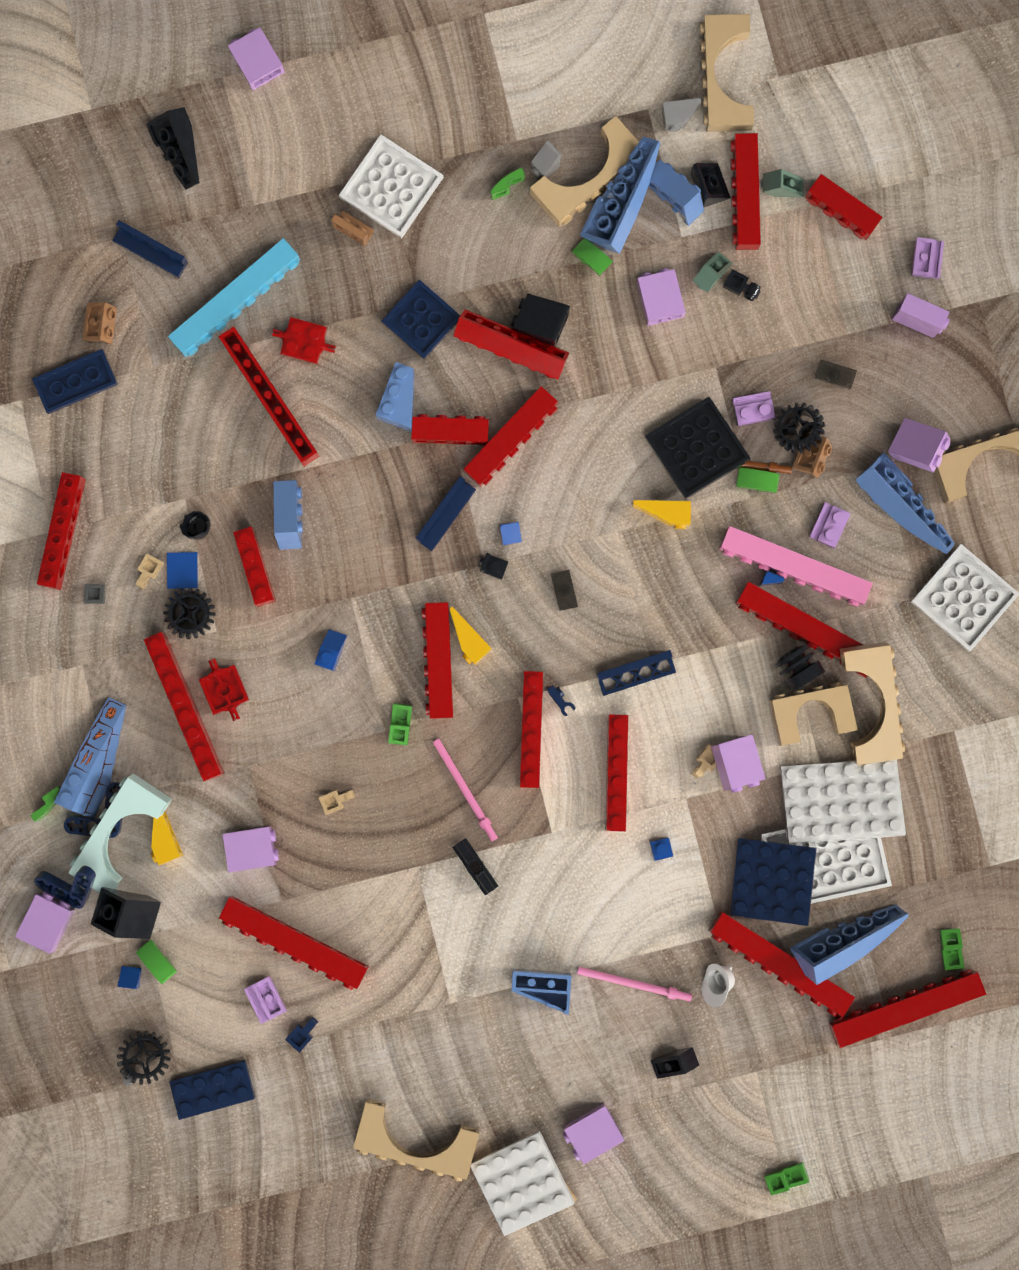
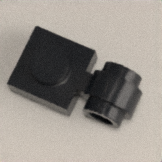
[723,269,761,301]

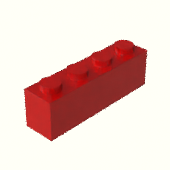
[805,174,883,240]
[411,414,489,445]
[233,527,276,607]

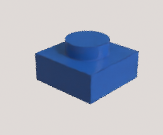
[650,837,673,861]

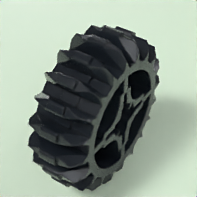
[773,402,825,454]
[163,588,216,640]
[117,1031,171,1085]

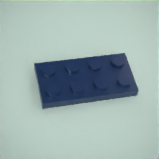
[32,349,118,414]
[169,1060,256,1120]

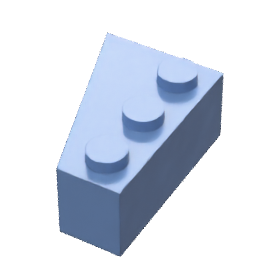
[648,160,704,226]
[376,362,415,432]
[273,480,303,550]
[511,969,572,1015]

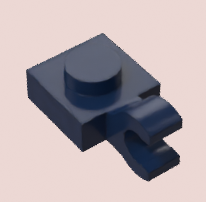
[546,685,576,717]
[285,1017,318,1053]

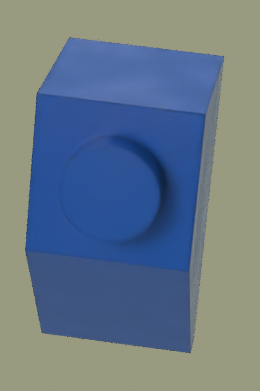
[315,629,347,672]

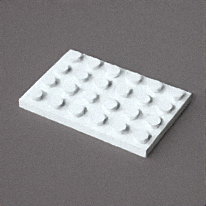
[780,759,906,844]
[760,828,892,904]

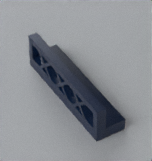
[112,220,188,279]
[416,476,476,552]
[596,650,676,696]

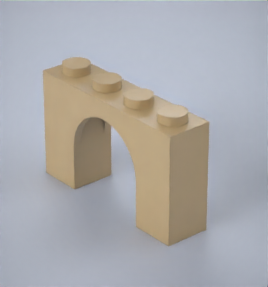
[769,682,858,746]

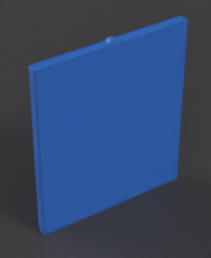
[167,552,198,589]

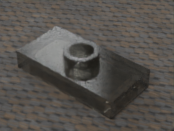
[814,359,857,389]
[551,570,578,612]

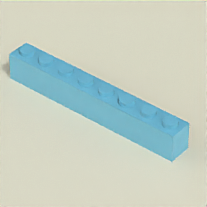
[168,238,300,357]

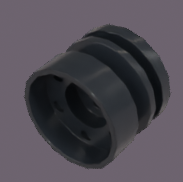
[774,643,825,692]

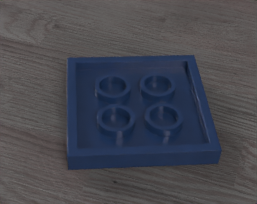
[382,279,460,360]

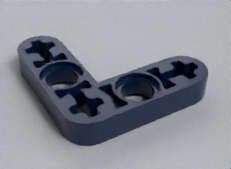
[64,782,123,838]
[34,866,96,909]

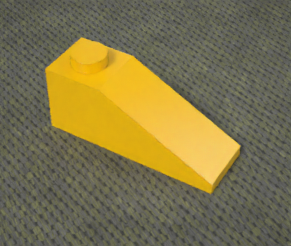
[632,500,691,530]
[450,607,492,665]
[151,811,184,866]

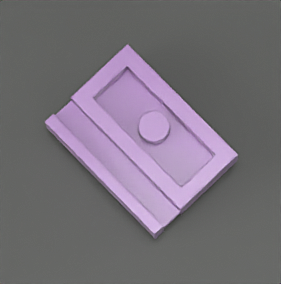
[911,237,944,280]
[732,391,776,426]
[809,502,851,549]
[244,976,287,1024]

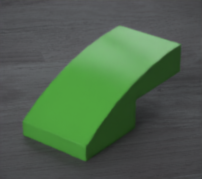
[491,168,525,200]
[572,238,613,276]
[736,467,780,493]
[388,703,413,745]
[30,786,61,822]
[940,928,964,971]
[136,940,177,984]
[764,1162,810,1195]

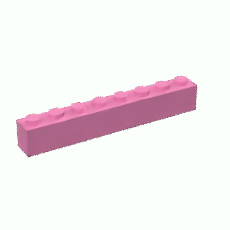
[719,526,873,607]

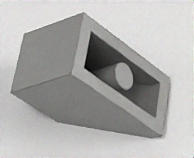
[662,98,701,132]
[531,141,561,179]

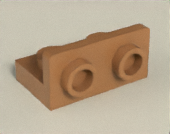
[331,211,374,247]
[82,302,117,344]
[793,433,832,478]

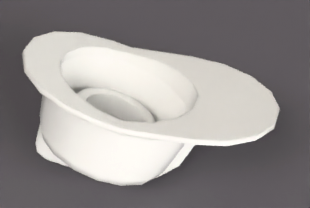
[701,964,735,1007]

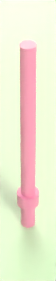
[433,739,498,842]
[577,967,692,1002]

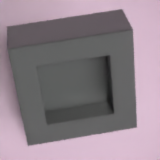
[84,584,105,604]

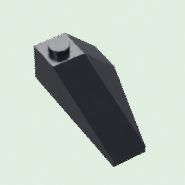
[146,107,200,190]

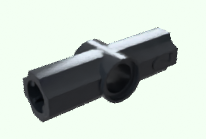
[452,838,498,895]

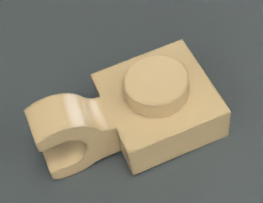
[136,553,164,589]
[691,744,717,779]
[319,790,355,815]

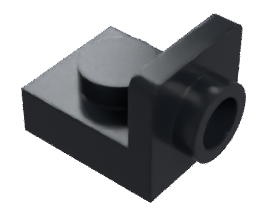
[478,553,509,580]

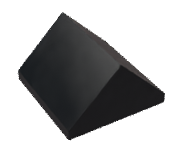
[690,163,731,208]

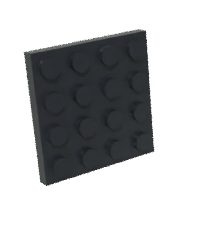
[645,397,751,500]

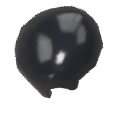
[180,511,211,540]

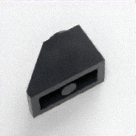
[651,1047,700,1079]

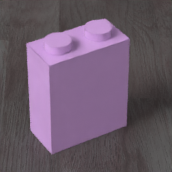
[228,28,285,91]
[636,268,686,326]
[892,293,950,338]
[888,418,950,473]
[711,734,766,793]
[223,826,279,873]
[15,892,75,954]
[562,1103,624,1164]

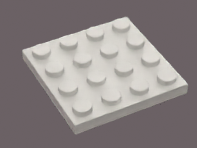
[339,135,444,239]
[910,544,1019,652]
[470,1131,575,1236]

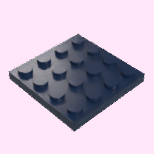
[730,838,817,926]

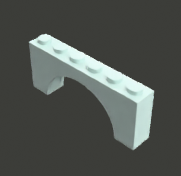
[68,774,172,893]

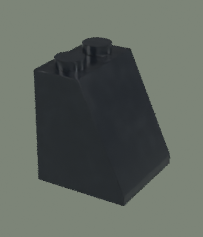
[511,293,570,347]
[90,887,161,939]

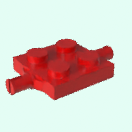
[272,317,336,365]
[199,658,250,721]

